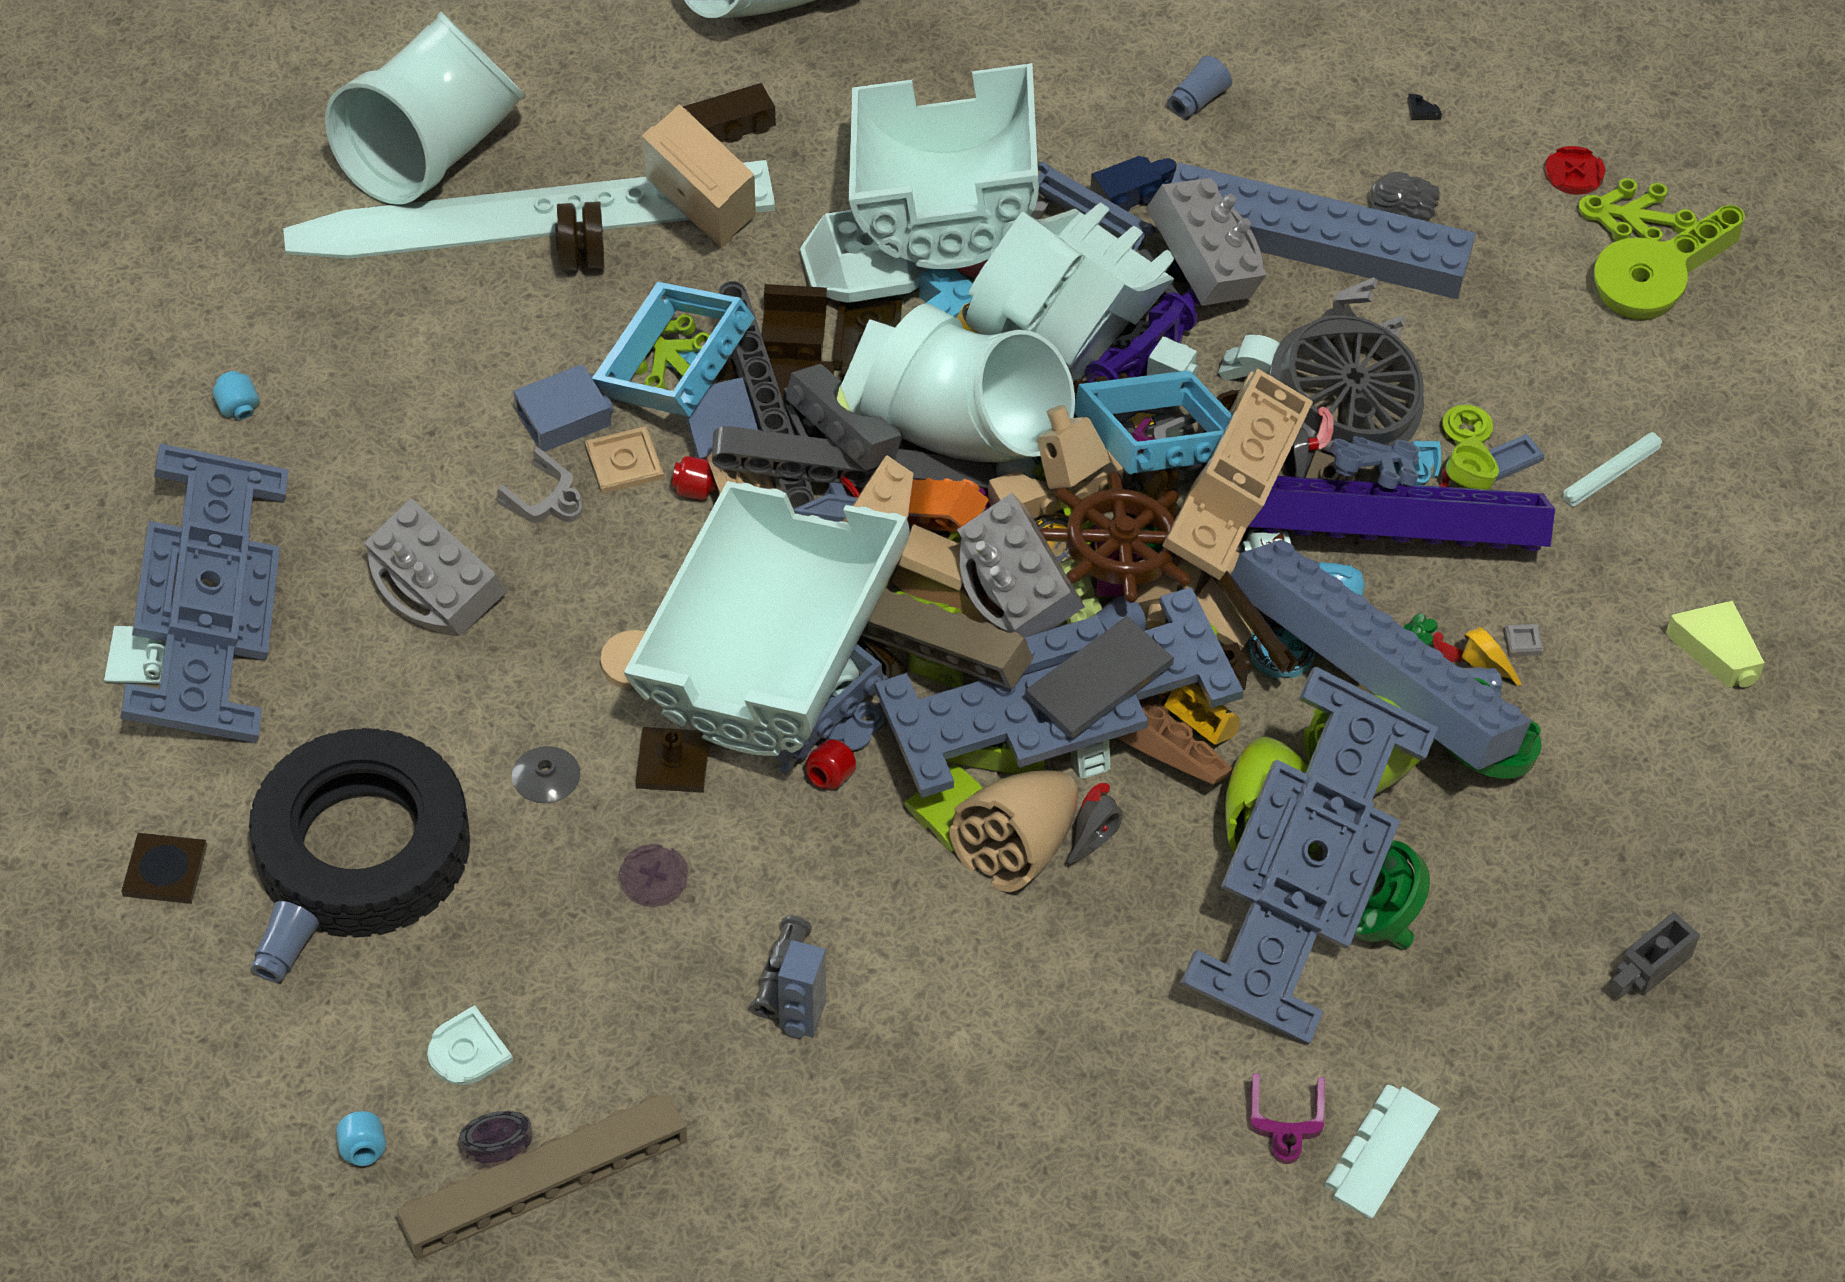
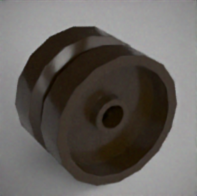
[555,201,605,271]

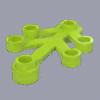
[1578,178,1697,241]
[634,314,713,389]

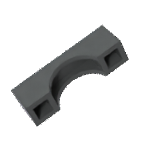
[785,364,901,471]

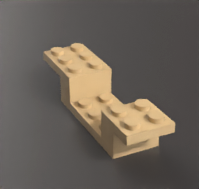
[1162,368,1313,580]

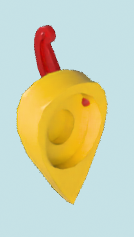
[1433,626,1521,686]

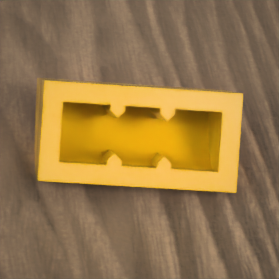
[1164,683,1240,745]

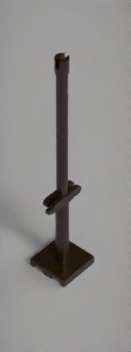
[1073,373,1298,674]

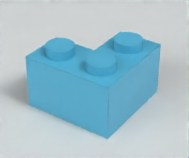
[919,268,973,329]

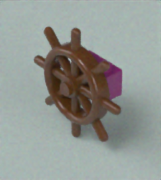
[1040,472,1191,603]

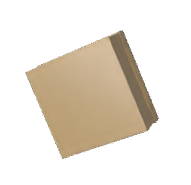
[641,104,756,248]

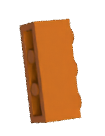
[907,478,989,532]

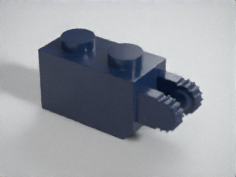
[1090,156,1177,212]

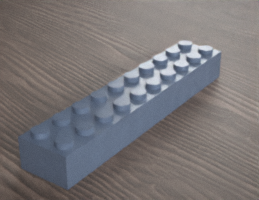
[1171,163,1476,299]
[1231,540,1532,770]

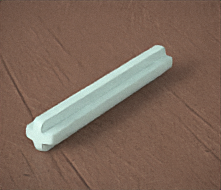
[1562,432,1662,507]

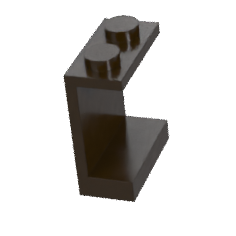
[761,284,827,361]

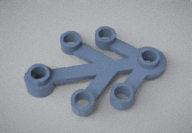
[1330,436,1420,489]

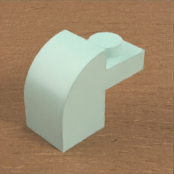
[1218,335,1280,380]

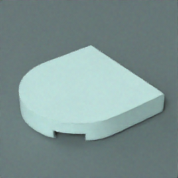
[427,1005,513,1085]

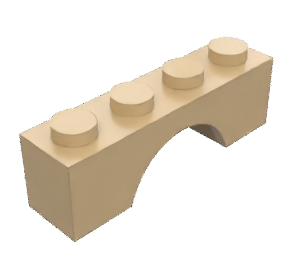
[988,449,1123,519]

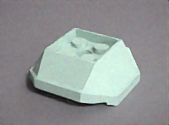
[800,210,929,302]

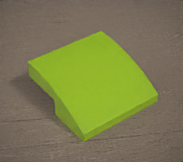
[903,764,983,852]

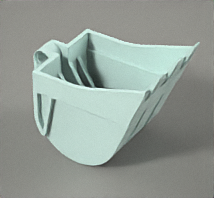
[966,202,1175,382]

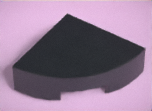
[1408,94,1442,121]

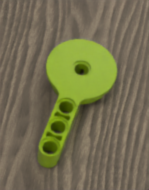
[1594,205,1745,320]

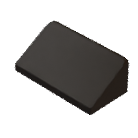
[857,636,909,679]

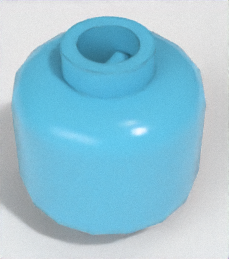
[212,371,260,420]
[336,1111,386,1166]

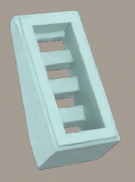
[1070,740,1110,778]

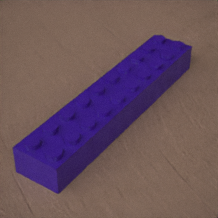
[1245,476,1555,551]

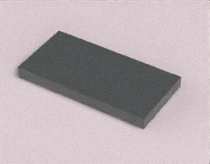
[1026,616,1174,739]

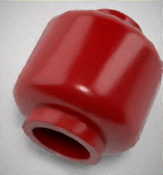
[671,456,717,501]
[806,739,856,790]

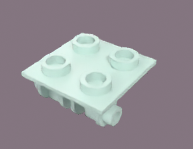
[104,626,165,684]

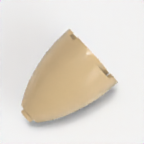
[949,770,1078,892]

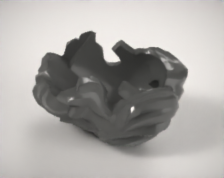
[1369,172,1440,221]

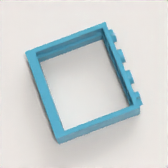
[592,282,755,417]
[1074,370,1232,474]

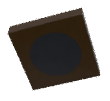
[121,833,207,904]

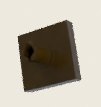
[635,727,710,793]

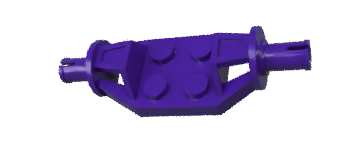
[1085,287,1201,383]

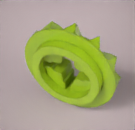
[1442,404,1493,446]

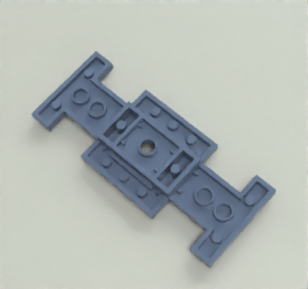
[120,444,289,743]
[875,587,1243,798]
[1180,667,1438,1044]

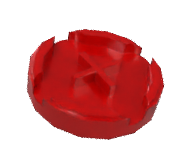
[1544,146,1606,195]

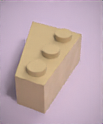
[843,455,914,523]

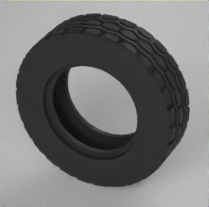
[249,728,470,938]

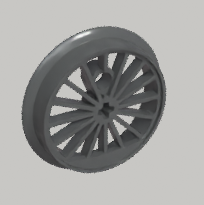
[1269,315,1424,452]

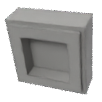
[1504,624,1543,657]

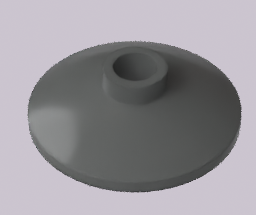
[512,746,580,803]

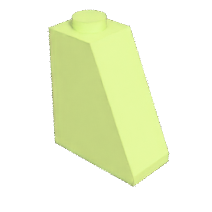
[1666,601,1765,687]

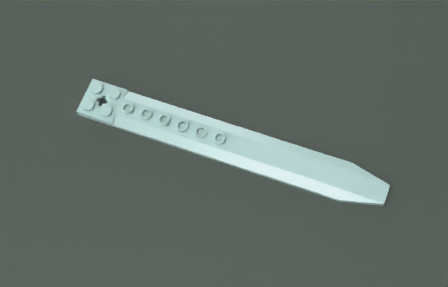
[283,160,775,259]

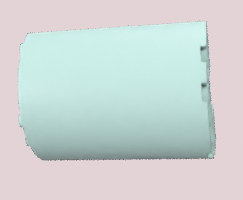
[849,63,1039,269]
[624,481,910,756]

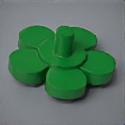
[1403,613,1438,646]

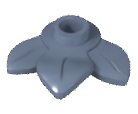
[825,696,884,751]

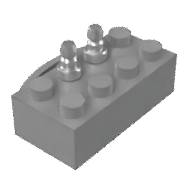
[1146,178,1267,306]
[958,493,1085,637]
[364,498,507,636]

